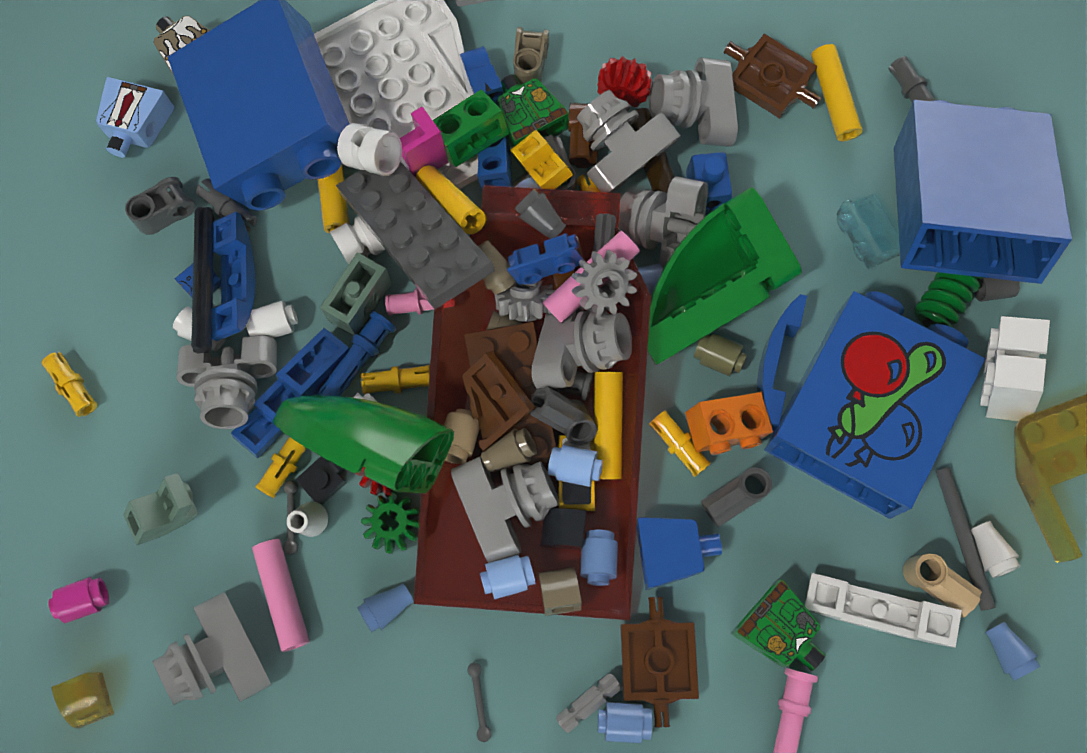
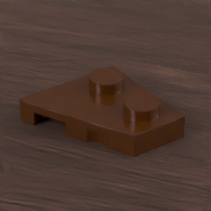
[462,351,536,451]

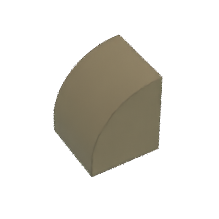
[538,567,582,616]

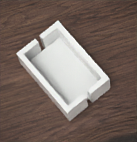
[980,316,1050,423]

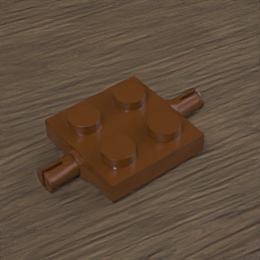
[723,34,822,119]
[620,597,699,727]

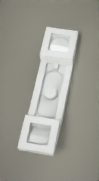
[805,573,962,648]

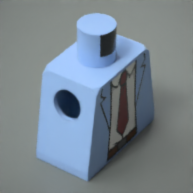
[96,77,175,158]

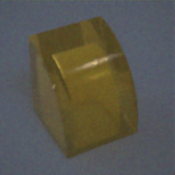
[51,672,114,729]

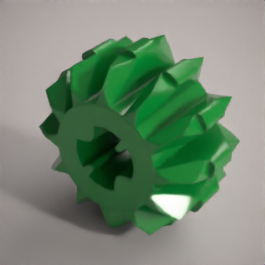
[361,492,423,554]

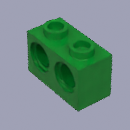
[433,89,509,168]

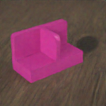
[400,107,448,177]

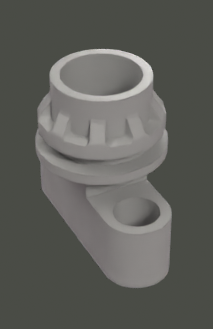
[649,57,738,147]
[577,90,681,197]
[615,176,708,268]
[532,306,632,389]
[176,335,277,429]
[451,456,560,563]
[152,592,271,705]

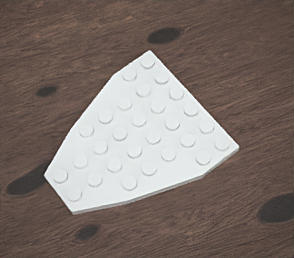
[314,0,478,189]

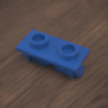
[507,233,583,285]

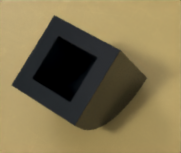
[540,508,586,551]

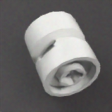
[337,123,402,176]
[330,216,385,265]

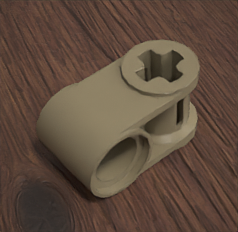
[513,27,549,85]

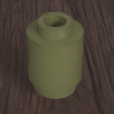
[694,333,747,377]

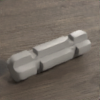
[556,673,621,733]

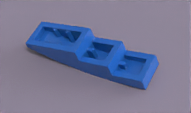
[231,328,349,459]

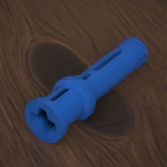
[315,311,397,396]

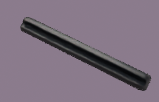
[191,207,214,354]

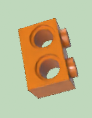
[685,392,773,455]

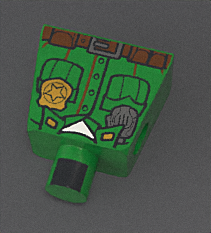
[497,75,569,148]
[731,579,826,671]

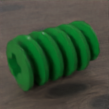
[914,272,983,328]

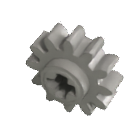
[571,250,637,316]
[495,281,555,322]

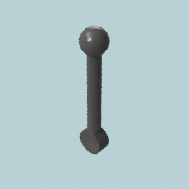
[283,481,298,555]
[467,662,492,742]

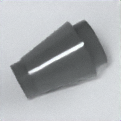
[514,189,566,239]

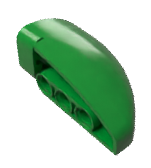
[642,187,802,365]
[273,395,454,494]

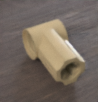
[903,553,982,618]

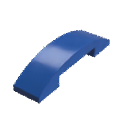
[211,212,255,341]
[757,294,807,433]

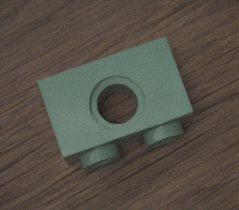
[320,252,392,335]

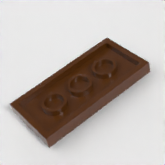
[464,322,557,473]

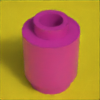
[48,577,109,624]

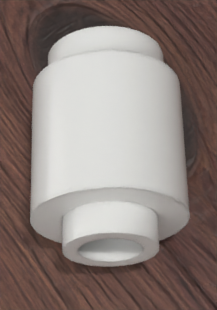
[246,300,298,339]

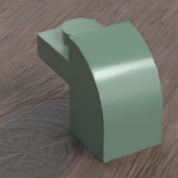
[123,473,198,545]

